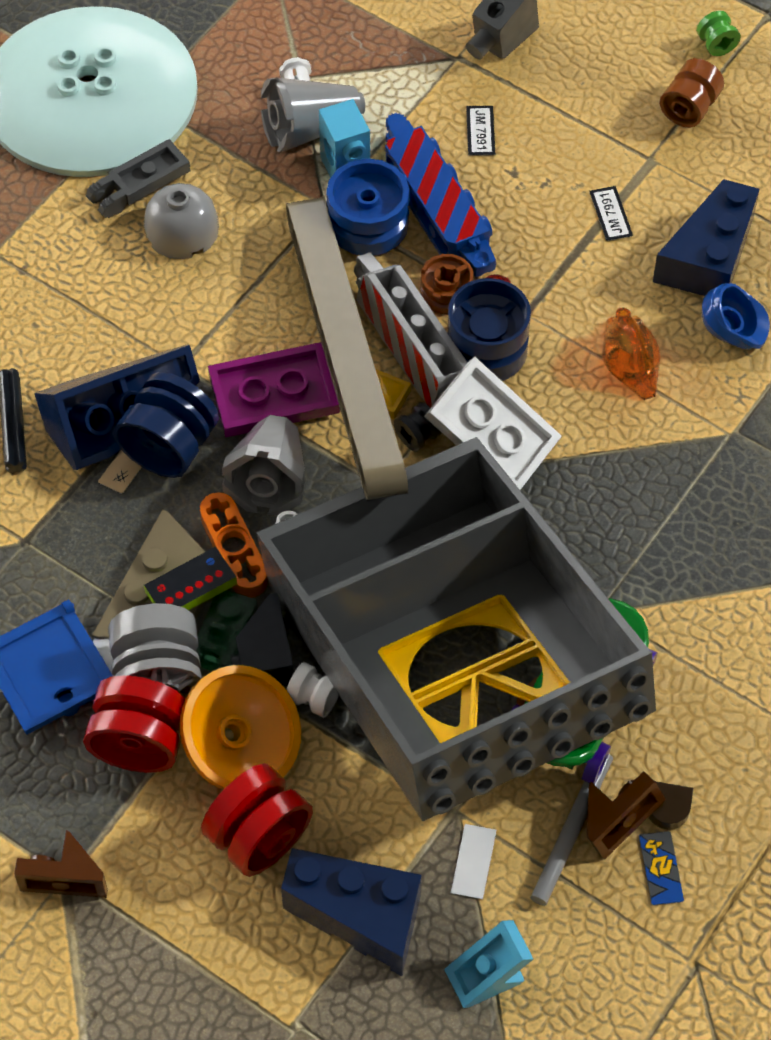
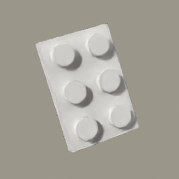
[424,357,562,490]

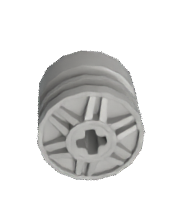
[108,603,202,699]

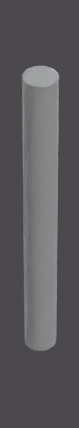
[530,754,613,906]

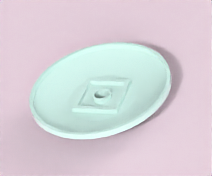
[0,6,198,177]

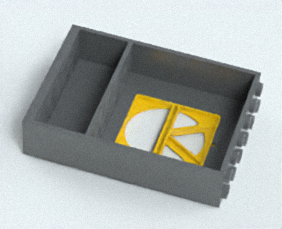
[256,437,656,821]

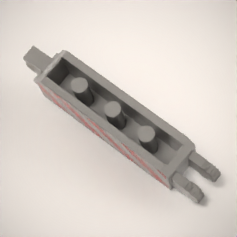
[354,252,467,408]

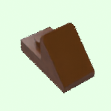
[587,771,666,860]
[14,830,108,898]

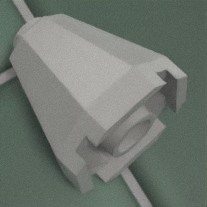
[222,415,305,516]

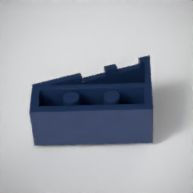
[653,179,760,296]
[281,848,422,976]

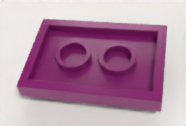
[208,342,340,438]

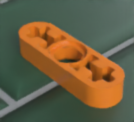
[200,492,268,598]

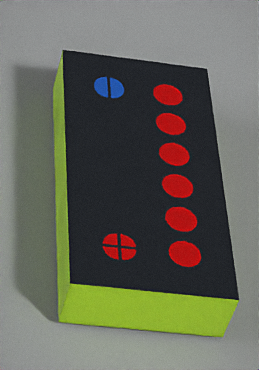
[144,547,237,611]

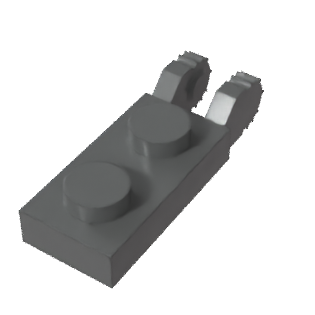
[86,139,191,218]

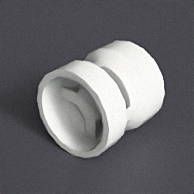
[287,662,339,718]

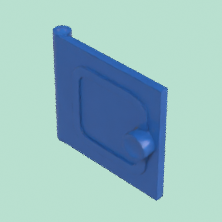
[0,599,113,735]

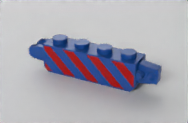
[385,113,496,277]

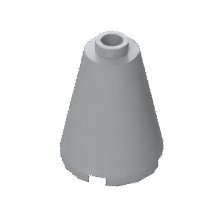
[261,77,365,152]

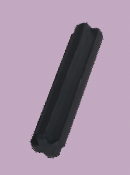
[0,368,27,473]

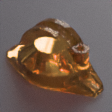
[602,307,660,400]

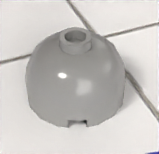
[144,183,219,259]

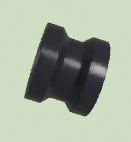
[394,402,442,452]

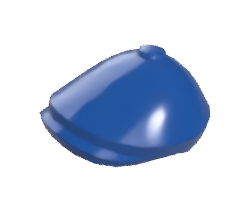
[702,283,770,350]

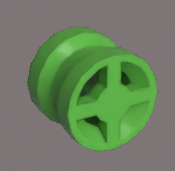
[696,11,741,56]

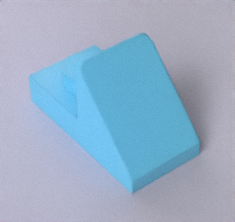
[444,920,533,1008]

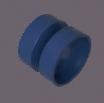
[447,278,531,381]

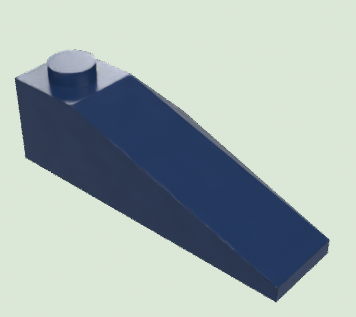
[34,345,200,470]

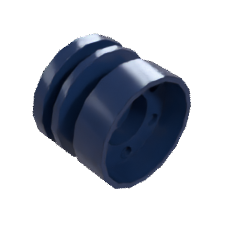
[113,372,219,478]

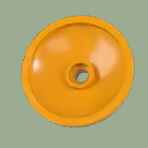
[180,665,301,790]

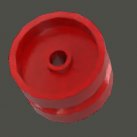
[83,675,185,773]
[201,763,313,877]

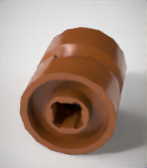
[659,58,725,128]

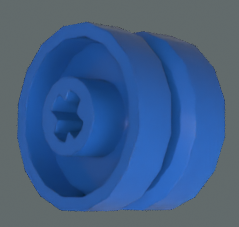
[326,158,409,256]

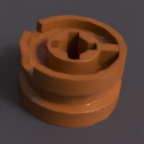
[421,254,474,314]

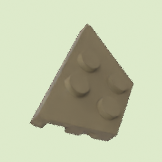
[92,509,206,639]

